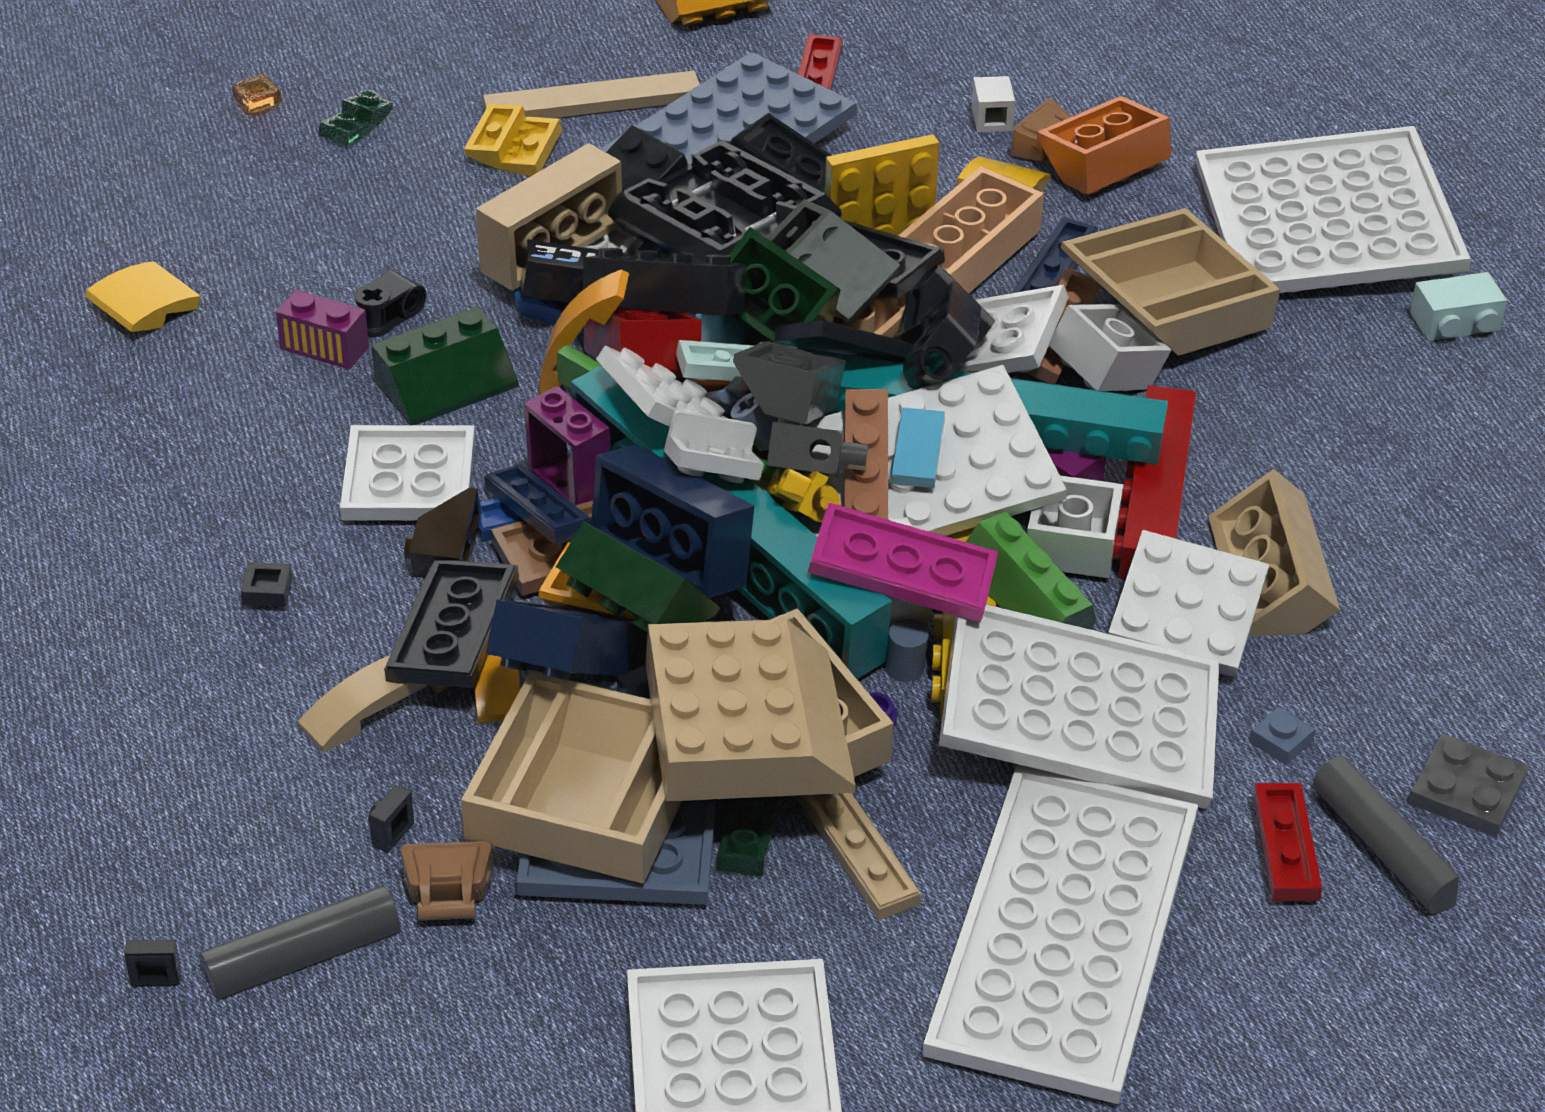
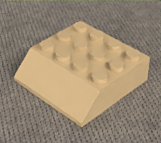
[1061,208,1280,356]
[645,619,856,801]
[461,671,682,884]

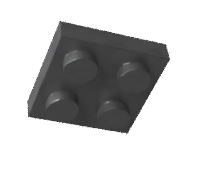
[1408,733,1529,837]

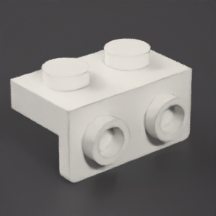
[664,410,764,483]

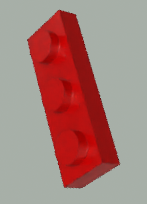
[1253,783,1322,901]

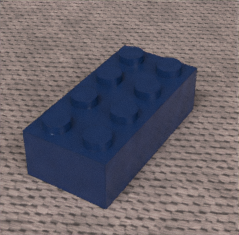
[592,444,755,598]
[486,599,643,682]

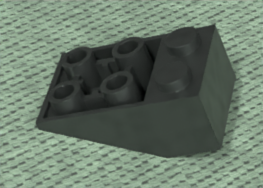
[767,199,902,323]

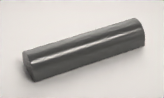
[1313,755,1459,914]
[199,885,401,1000]

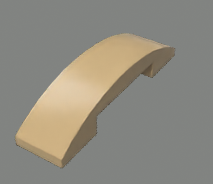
[298,655,452,753]

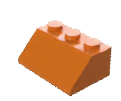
[1037,96,1171,195]

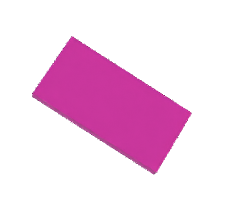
[808,503,998,622]

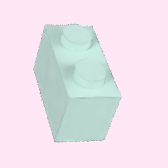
[1410,272,1507,341]

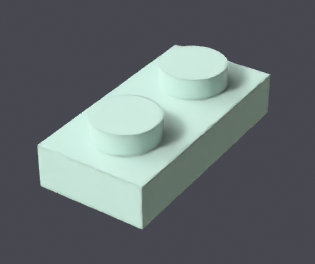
[676,340,753,381]

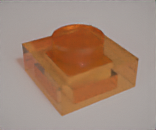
[232,73,282,114]

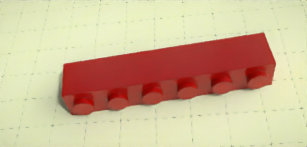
[1112,385,1197,579]

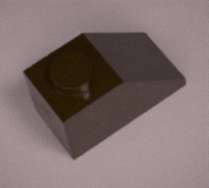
[404,487,482,578]

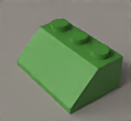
[966,511,1097,629]

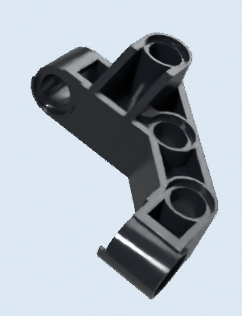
[892,263,995,390]

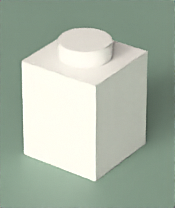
[971,76,1015,132]

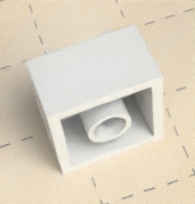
[1049,304,1171,392]
[1027,476,1123,578]

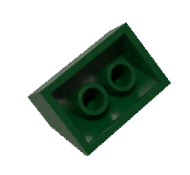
[728,227,841,347]
[371,306,519,425]
[555,522,720,634]

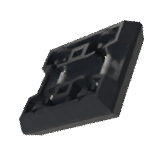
[607,140,842,261]

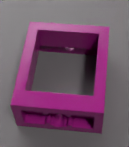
[524,386,610,505]

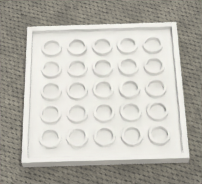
[1196,126,1471,293]

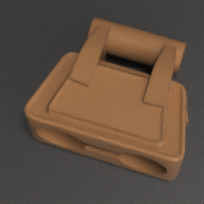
[1010,98,1072,163]
[401,841,494,921]

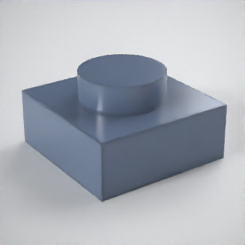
[1250,707,1315,765]

